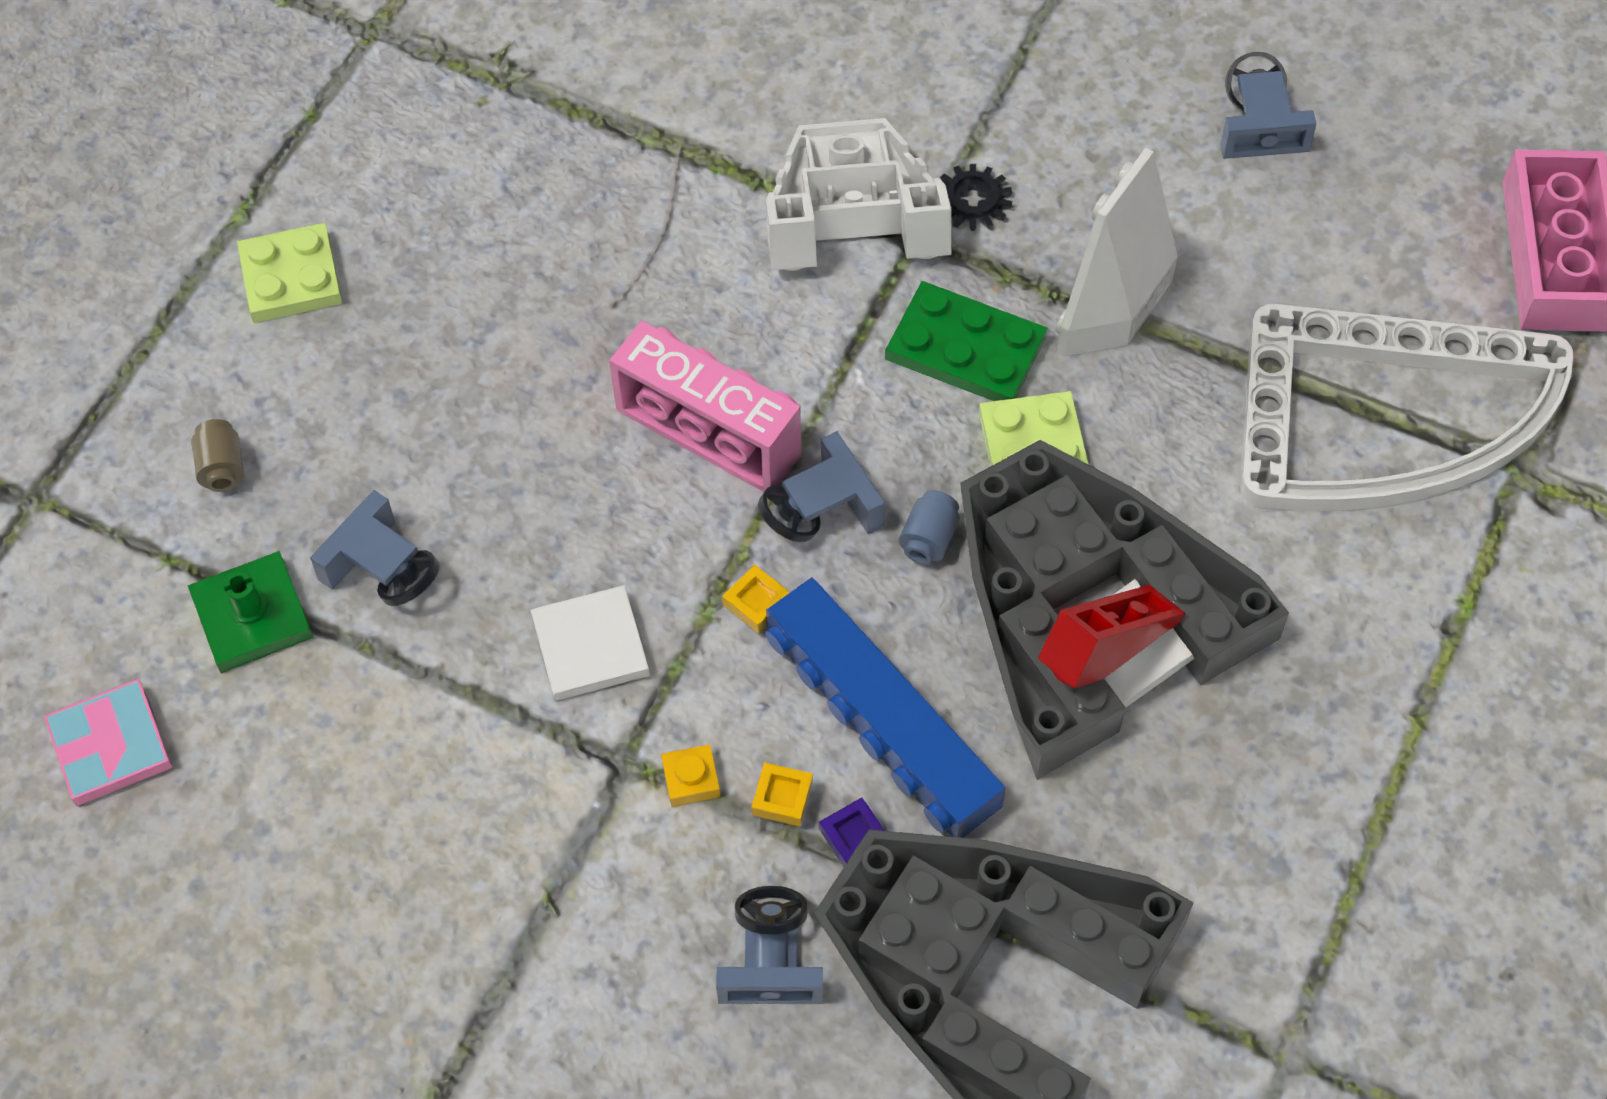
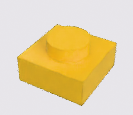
[722,564,790,634]
[661,744,720,807]
[751,762,813,827]

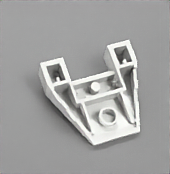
[766,118,951,271]

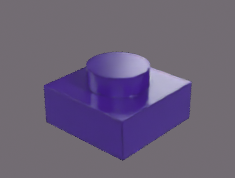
[819,797,885,867]

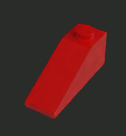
[1038,584,1186,689]

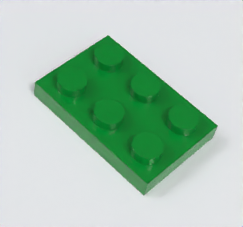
[885,281,1048,401]

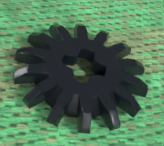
[940,164,1013,231]

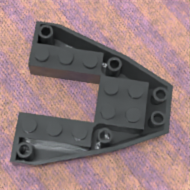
[960,440,1289,780]
[814,829,1194,1099]

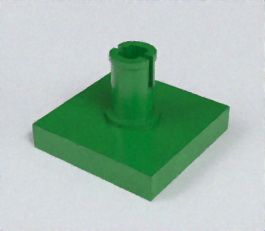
[187,551,314,673]

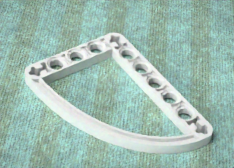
[1240,304,1574,511]

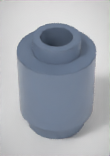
[899,490,960,564]

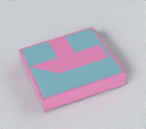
[44,679,173,806]

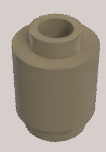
[191,419,244,492]

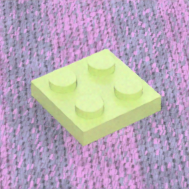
[237,223,343,323]
[979,391,1089,466]

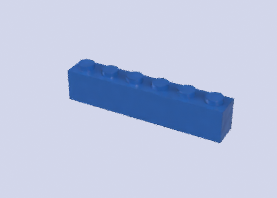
[765,577,1006,838]

